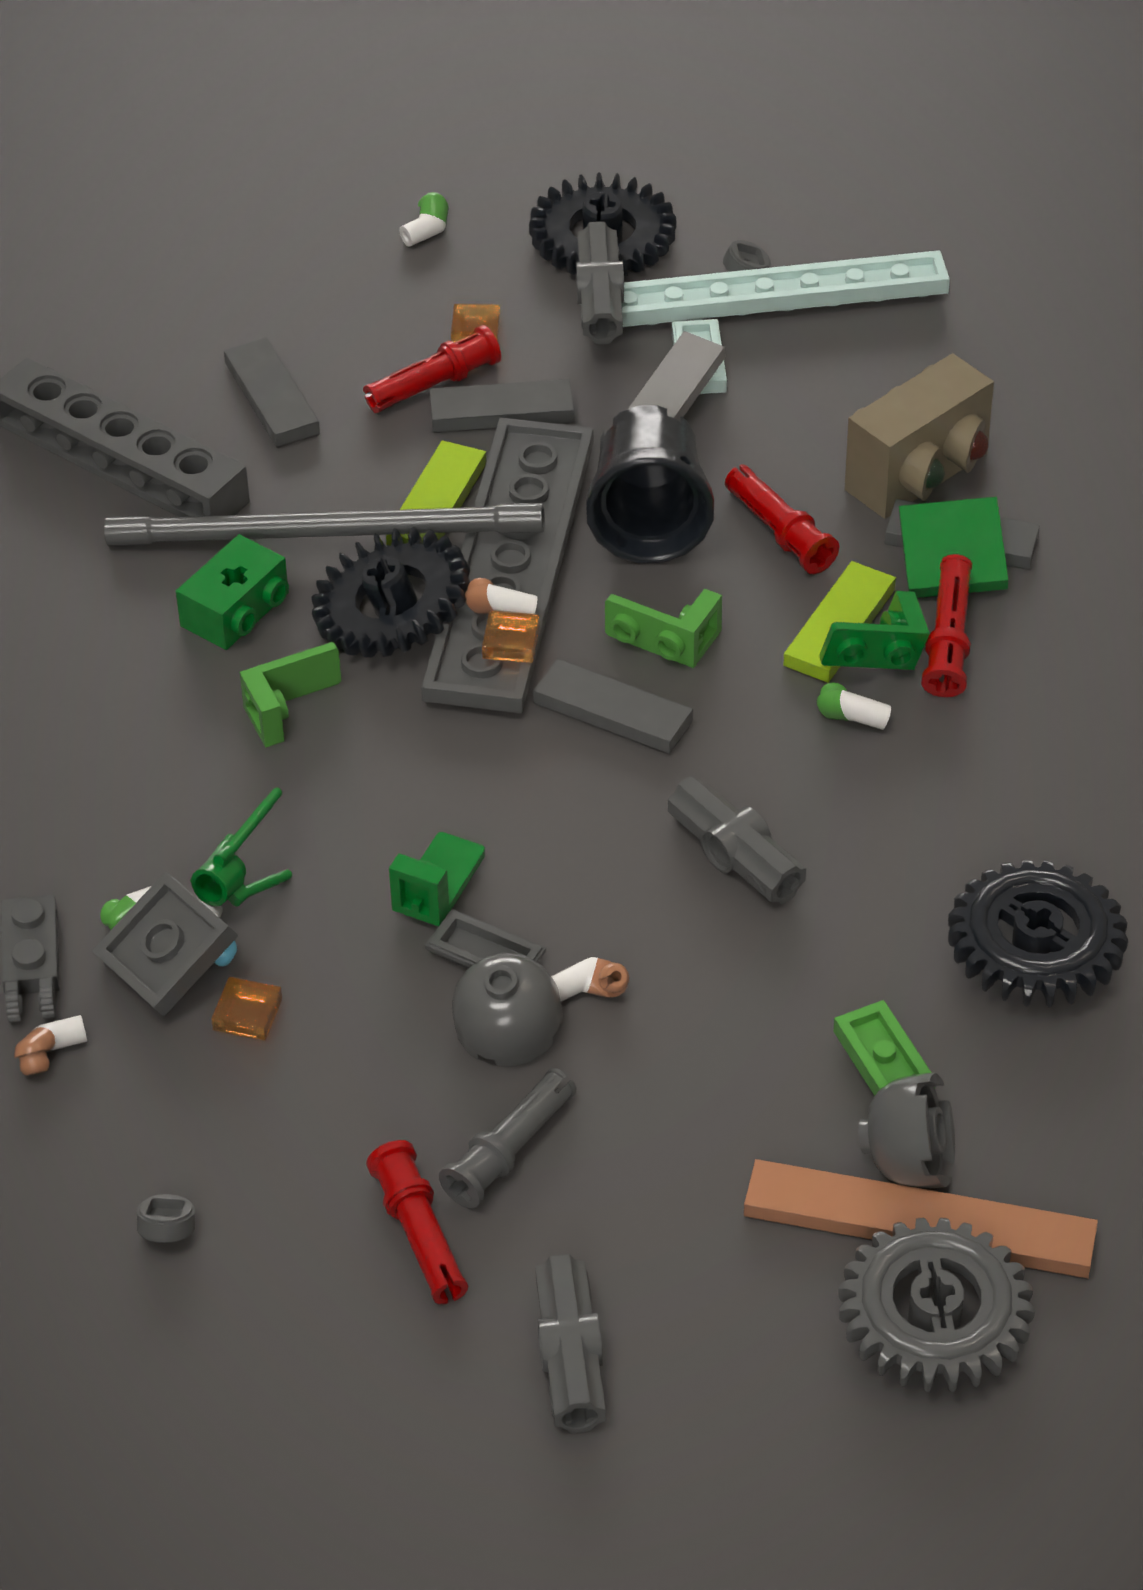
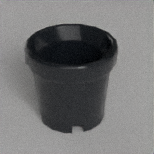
[586,405,714,563]

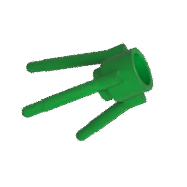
[190,787,292,907]

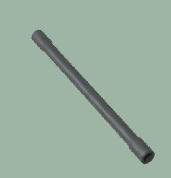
[104,503,545,546]

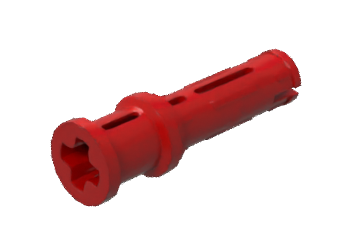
[363,324,502,414]
[725,464,840,574]
[921,554,972,698]
[366,1140,469,1304]

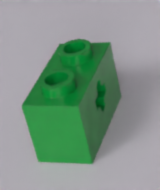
[176,534,289,650]

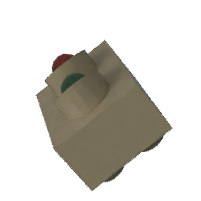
[845,353,994,519]

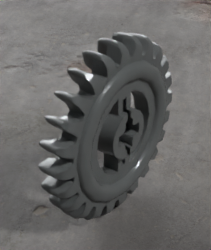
[838,1218,1035,1393]

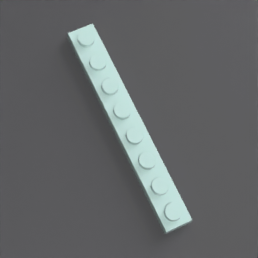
[580,250,950,327]

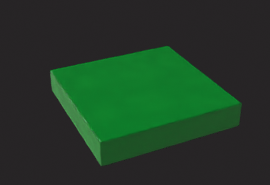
[899,496,1009,598]

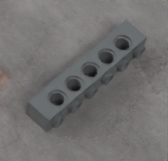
[0,357,250,517]

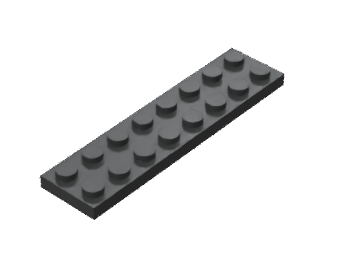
[421,418,594,713]

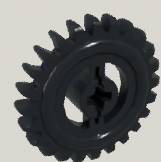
[529,172,677,276]
[311,527,470,658]
[948,860,1128,1008]

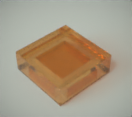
[451,304,500,343]
[482,610,540,663]
[211,977,282,1040]

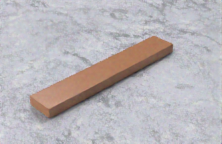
[744,1159,1098,1279]

